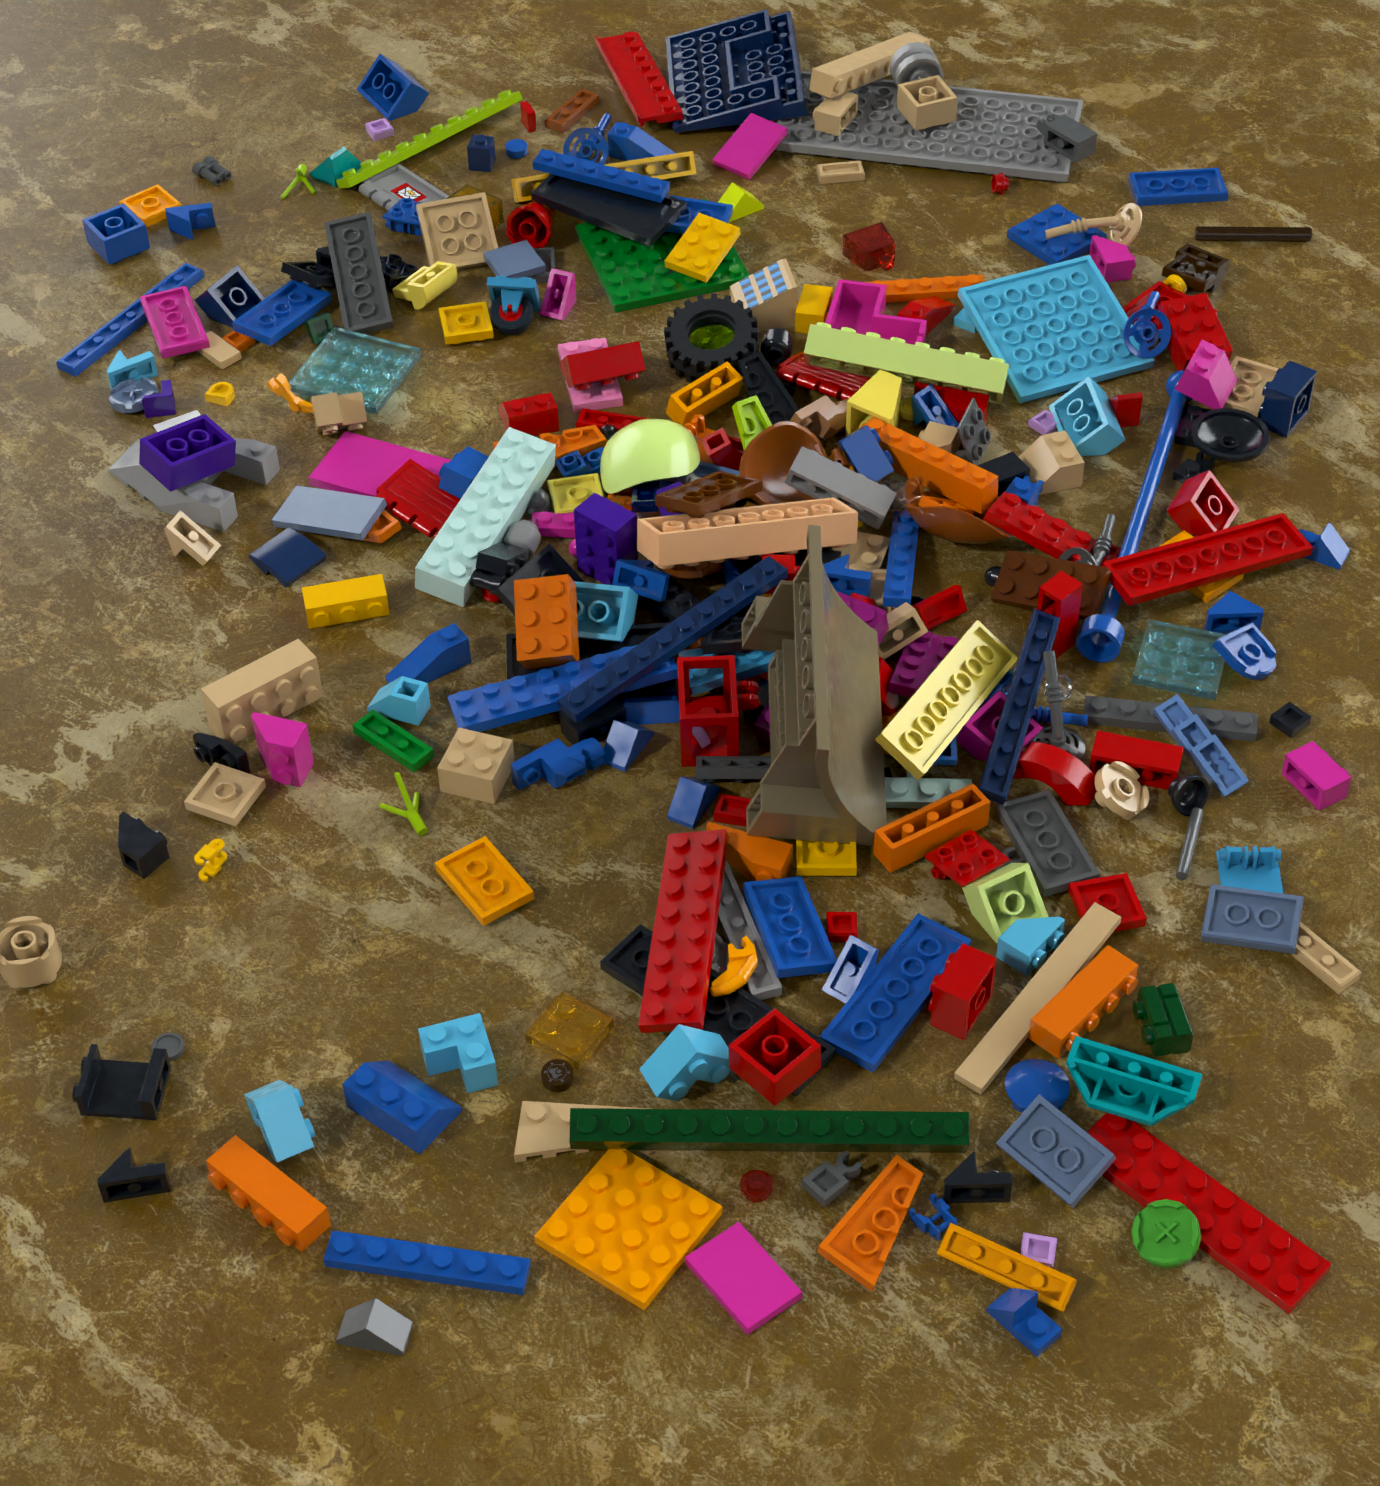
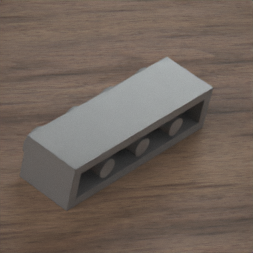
[784,446,897,530]

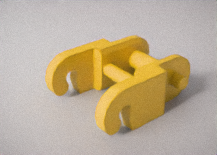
[194,839,227,882]

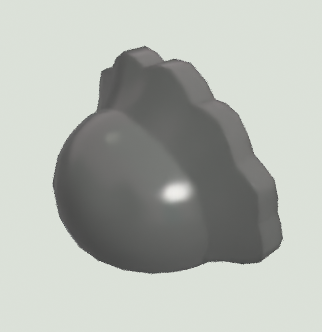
[527,489,552,516]

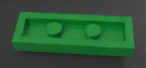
[352,709,434,773]

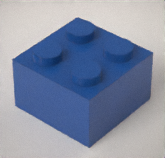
[82,203,150,265]

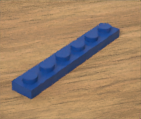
[533,149,670,203]
[883,510,919,608]
[323,1230,531,1295]

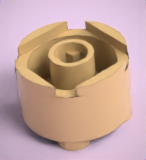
[0,916,62,988]

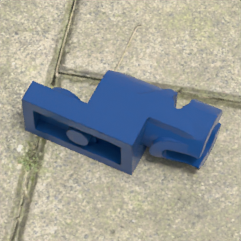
[510,737,606,790]

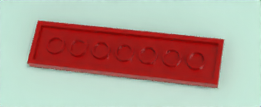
[1102,513,1313,606]
[638,829,729,1033]
[1087,1113,1331,1314]

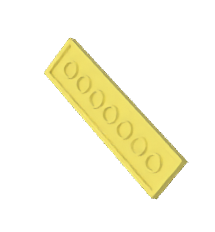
[875,620,1018,780]

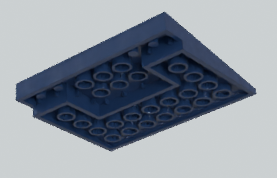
[666,9,808,133]

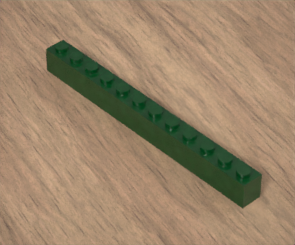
[569,1108,970,1153]

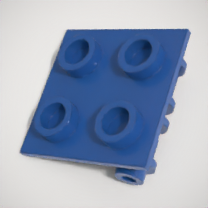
[382,198,425,237]

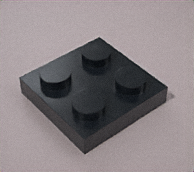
[281,261,336,289]

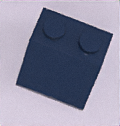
[195,265,265,328]

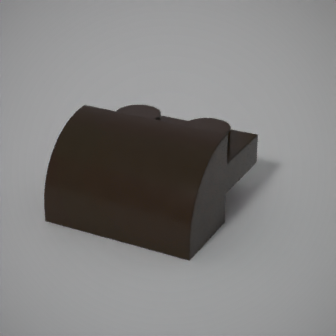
[1161,243,1230,293]

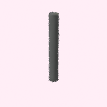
[1175,808,1203,880]

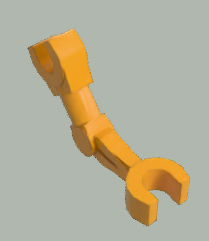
[266,373,313,413]

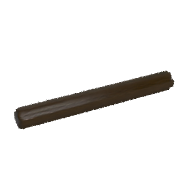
[1195,226,1312,241]

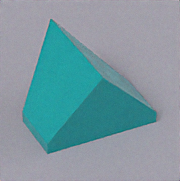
[309,146,361,187]

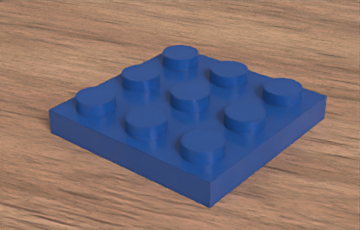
[1007,203,1107,265]

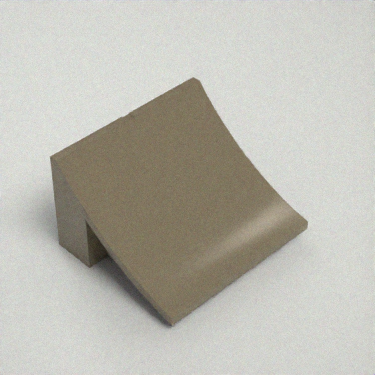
[741,525,887,846]

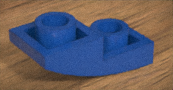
[555,446,604,478]

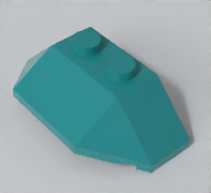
[1066,1036,1203,1126]

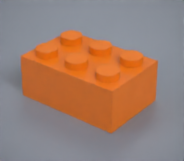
[514,574,580,669]

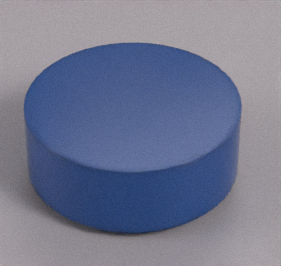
[505,139,528,159]

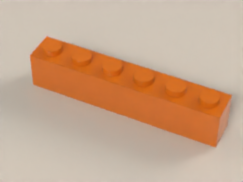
[857,417,998,514]

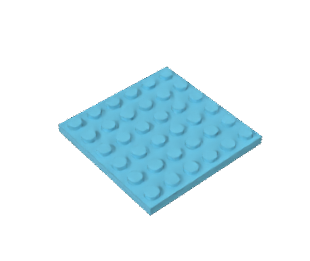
[958,255,1154,403]

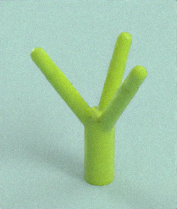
[281,164,316,199]
[379,772,428,836]

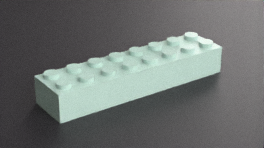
[415,427,556,607]

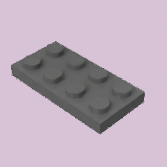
[995,789,1100,897]

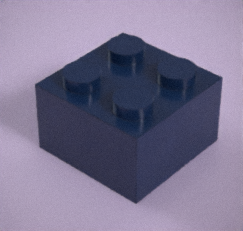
[1259,360,1317,438]

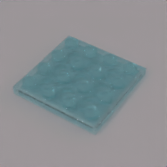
[289,327,422,414]

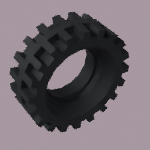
[664,294,760,383]

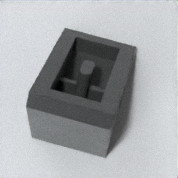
[336,1298,413,1356]

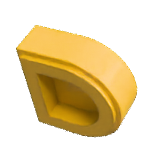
[204,382,235,407]

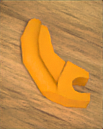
[709,936,758,997]

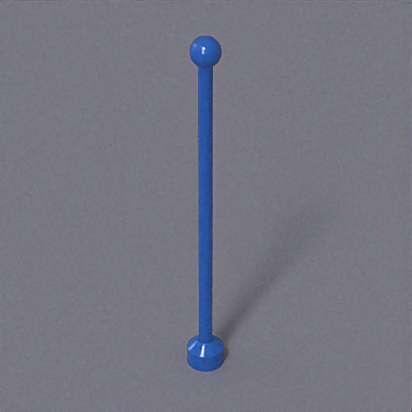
[1076,370,1192,663]

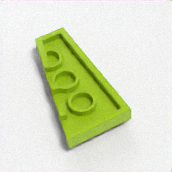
[732,395,772,505]

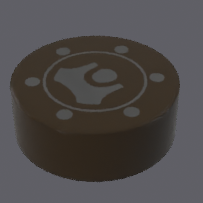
[541,1059,574,1092]

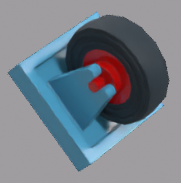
[487,276,542,335]

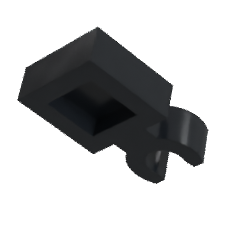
[1173,451,1215,484]

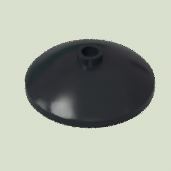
[1191,408,1270,463]

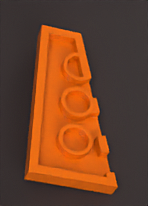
[817,1154,924,1292]

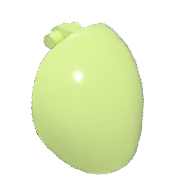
[600,419,700,494]

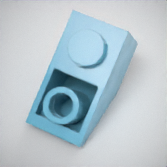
[367,676,431,726]
[996,917,1065,976]

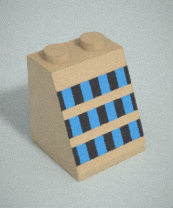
[730,259,797,332]

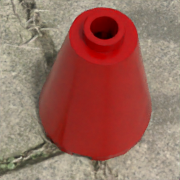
[506,201,556,248]

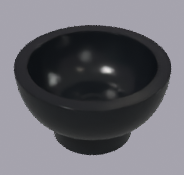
[1168,775,1209,816]

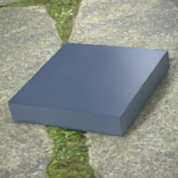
[483,240,546,278]

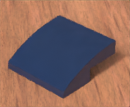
[249,527,326,588]

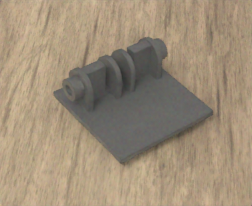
[955,398,991,465]

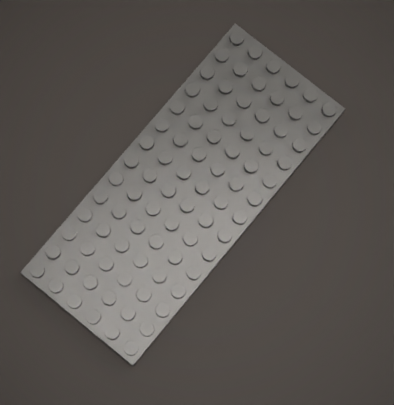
[769,71,1083,182]

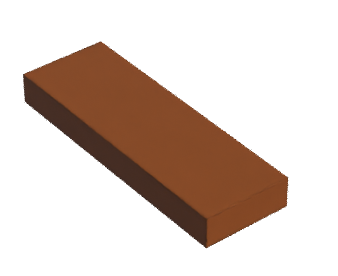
[544,89,600,133]

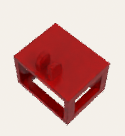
[677,655,760,767]

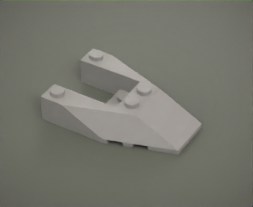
[108,438,280,532]

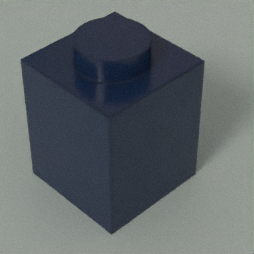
[467,134,496,172]

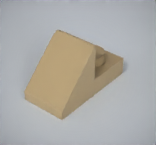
[164,510,221,566]

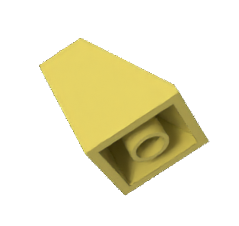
[846,369,902,436]

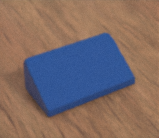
[622,695,679,725]

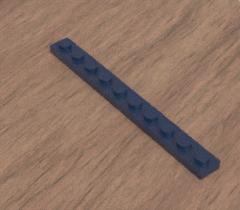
[557,556,788,723]

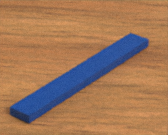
[56,263,204,377]

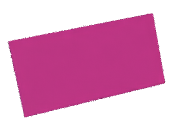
[140,286,210,359]

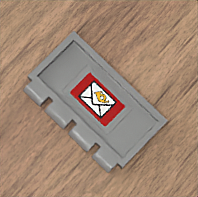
[358,163,451,211]

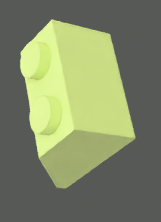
[962,863,1048,943]

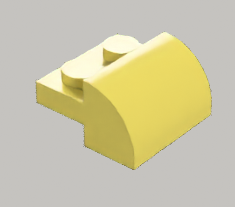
[392,261,457,310]

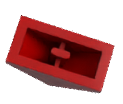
[1109,392,1143,427]

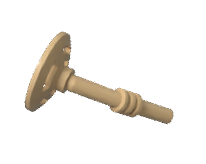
[1045,203,1142,246]

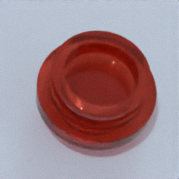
[740,1170,773,1203]

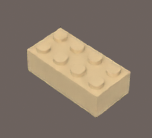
[201,639,323,744]

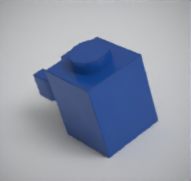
[1005,475,1044,507]

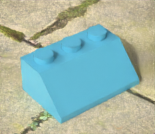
[1049,377,1125,456]
[574,581,638,642]

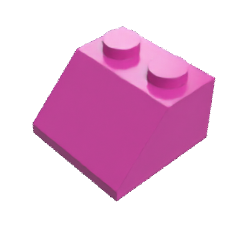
[1175,340,1237,410]
[956,691,1043,761]
[251,712,314,787]

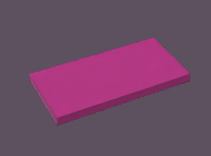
[308,431,451,497]

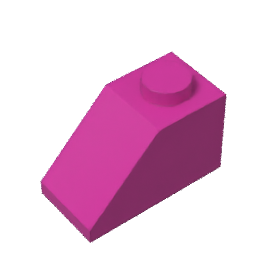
[1089,236,1136,283]

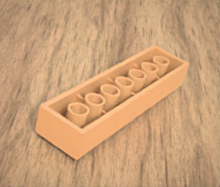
[637,497,858,569]

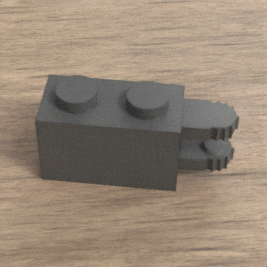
[1036,114,1097,163]

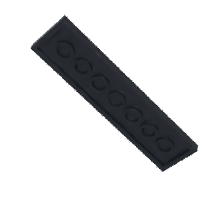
[600,924,836,1097]

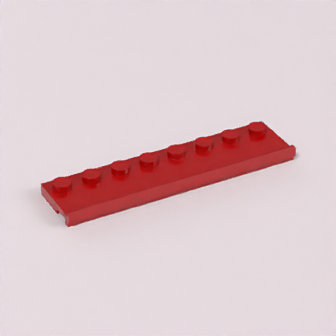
[595,31,683,127]

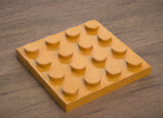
[534,1149,723,1311]

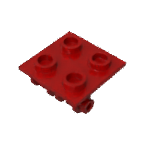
[924,829,1010,888]

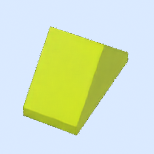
[718,182,764,223]

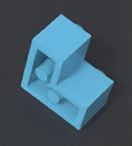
[418,1013,498,1093]
[639,1024,731,1102]
[244,1080,315,1162]

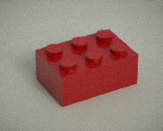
[1154,293,1233,371]

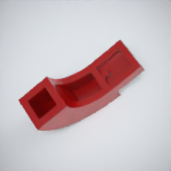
[700,422,778,471]
[1013,742,1097,805]

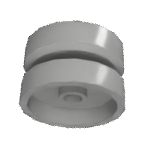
[889,42,944,88]

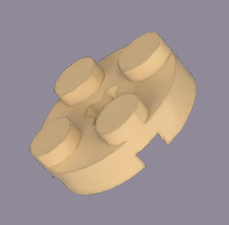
[1095,761,1149,820]

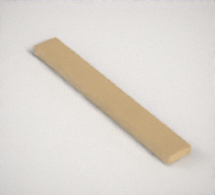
[954,903,1121,1095]

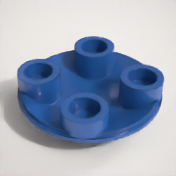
[1005,1059,1070,1112]

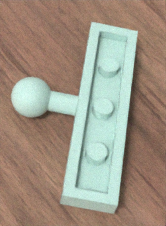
[885,766,972,809]

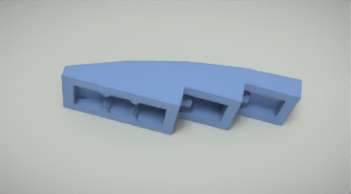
[1153,694,1249,798]

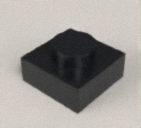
[1269,702,1312,738]

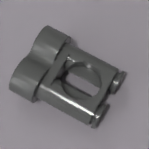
[192,156,232,186]

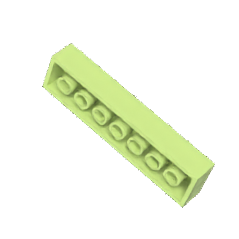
[804,322,1009,404]

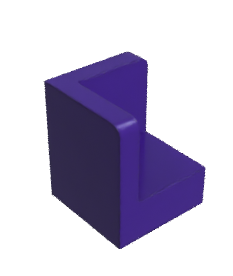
[142,380,176,418]

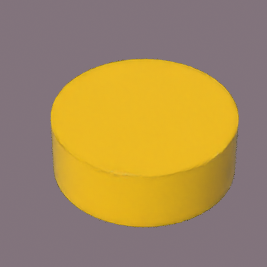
[1163,274,1187,294]

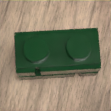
[1133,983,1194,1057]

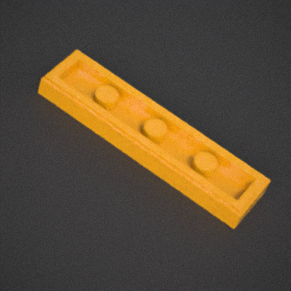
[937,1222,1077,1313]

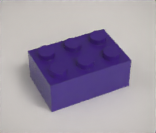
[139,414,236,492]
[574,492,638,585]

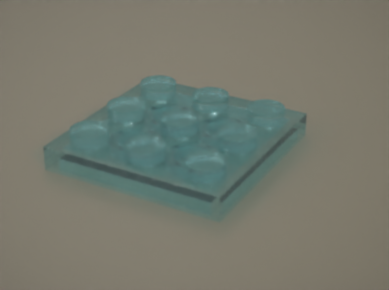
[1132,619,1227,700]

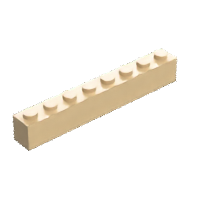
[809,32,931,98]

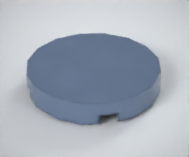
[109,377,159,413]

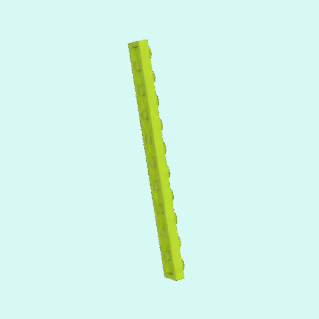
[336,89,523,189]

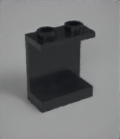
[72,1044,171,1121]

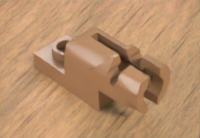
[790,395,850,439]

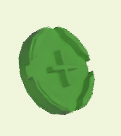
[1131,1199,1201,1269]

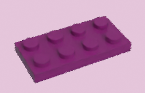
[888,631,959,697]

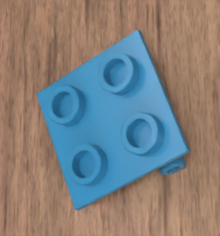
[1216,846,1284,894]

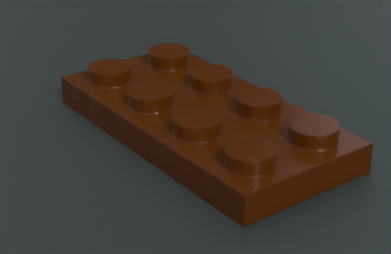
[655,471,763,518]
[990,550,1111,620]

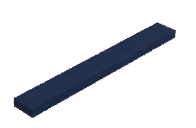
[978,608,1061,805]

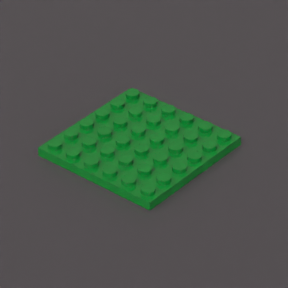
[575,199,750,313]

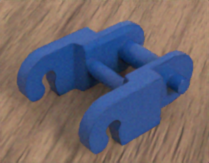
[908,1193,958,1240]

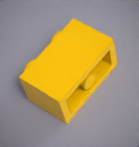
[795,284,833,334]

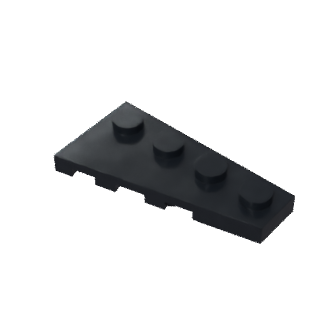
[738,351,800,425]
[636,576,701,622]

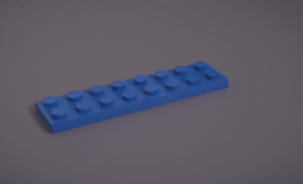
[447,644,678,732]

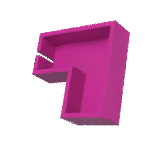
[826,279,927,345]

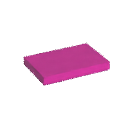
[712,113,788,180]
[685,1222,802,1335]

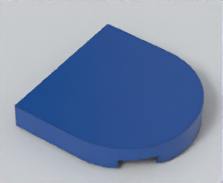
[1212,622,1277,680]

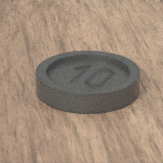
[152,1033,185,1062]

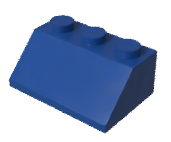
[356,54,429,121]
[342,1060,462,1154]

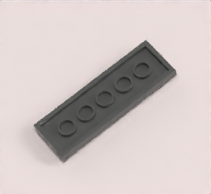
[324,211,394,338]

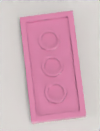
[558,338,623,413]

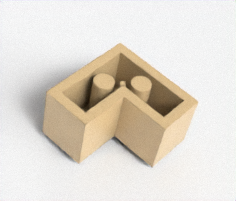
[312,392,367,436]

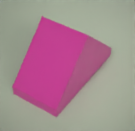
[540,268,576,321]

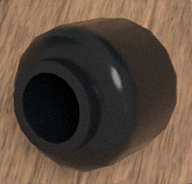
[760,328,794,364]

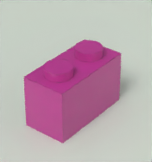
[1281,741,1352,811]

